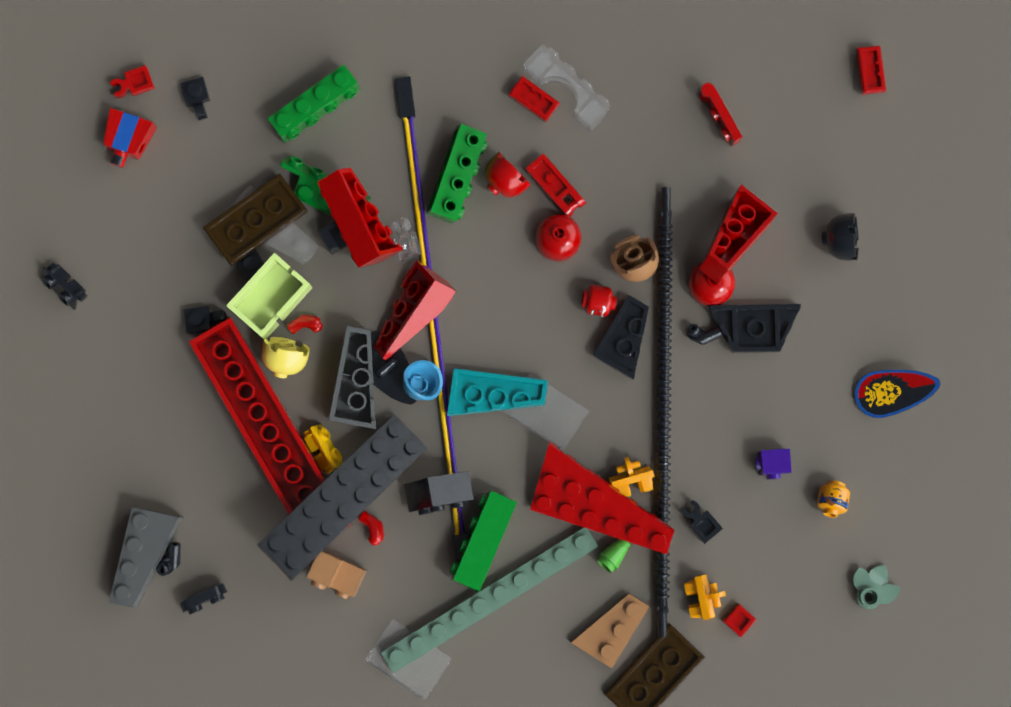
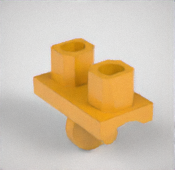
[608,457,655,497]
[684,574,726,620]

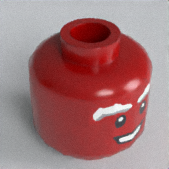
[581,285,617,317]

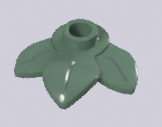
[853,565,901,609]

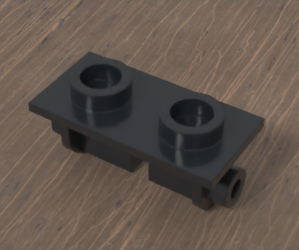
[41,263,87,310]

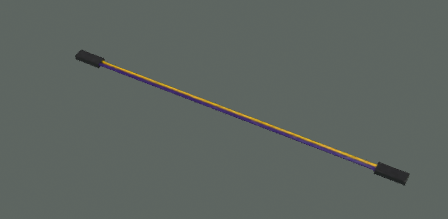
[396,77,468,561]

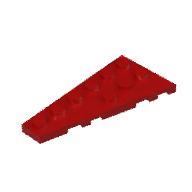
[530,441,675,554]

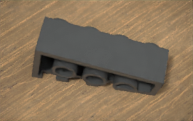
[329,326,376,429]
[109,507,184,608]

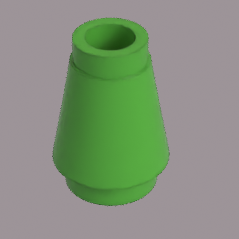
[597,539,631,573]

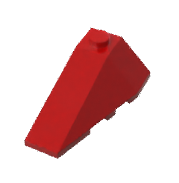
[374,260,456,360]

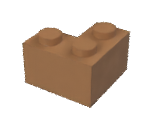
[307,551,367,600]

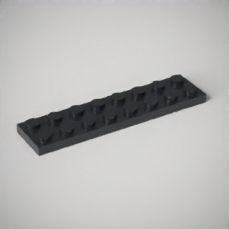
[257,414,428,581]

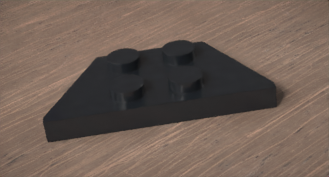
[709,304,801,353]

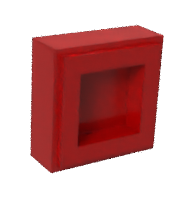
[723,603,757,637]

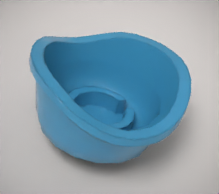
[403,360,443,400]

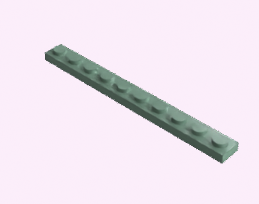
[381,528,598,673]

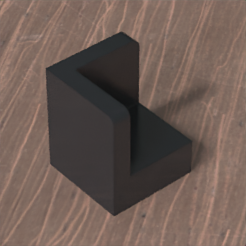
[318,221,347,255]

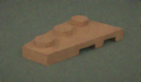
[571,594,649,668]

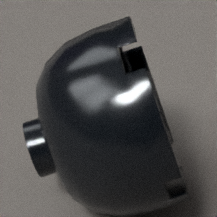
[822,213,859,261]

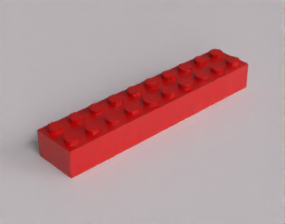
[189,317,353,530]

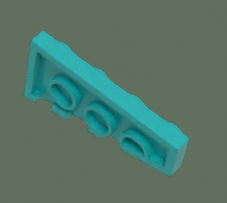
[447,368,548,416]

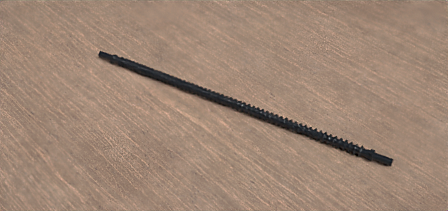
[655,187,673,637]

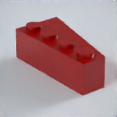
[317,167,403,268]
[699,184,778,284]

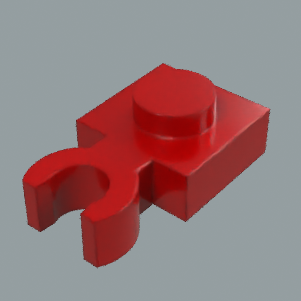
[110,65,155,98]

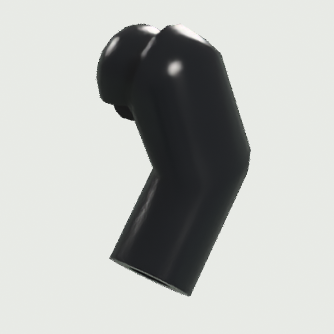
[687,324,722,345]
[156,542,181,576]

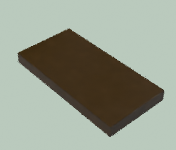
[203,173,308,266]
[604,623,705,707]

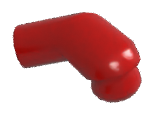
[286,314,323,335]
[358,511,385,546]

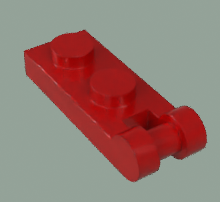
[699,83,742,147]
[526,153,586,217]

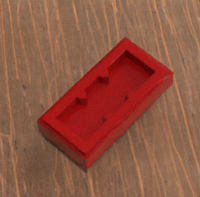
[856,46,886,95]
[508,76,560,123]

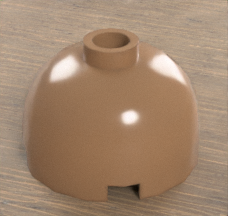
[610,235,659,282]

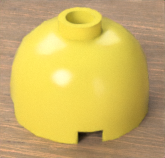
[262,337,310,378]

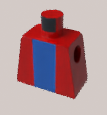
[104,108,157,168]

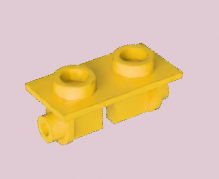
[304,424,343,475]

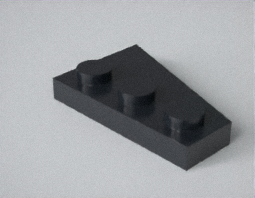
[593,295,649,380]

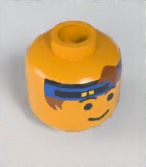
[817,480,850,518]

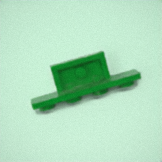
[280,156,371,216]

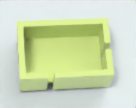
[226,253,312,339]

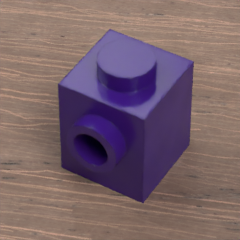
[754,449,792,479]

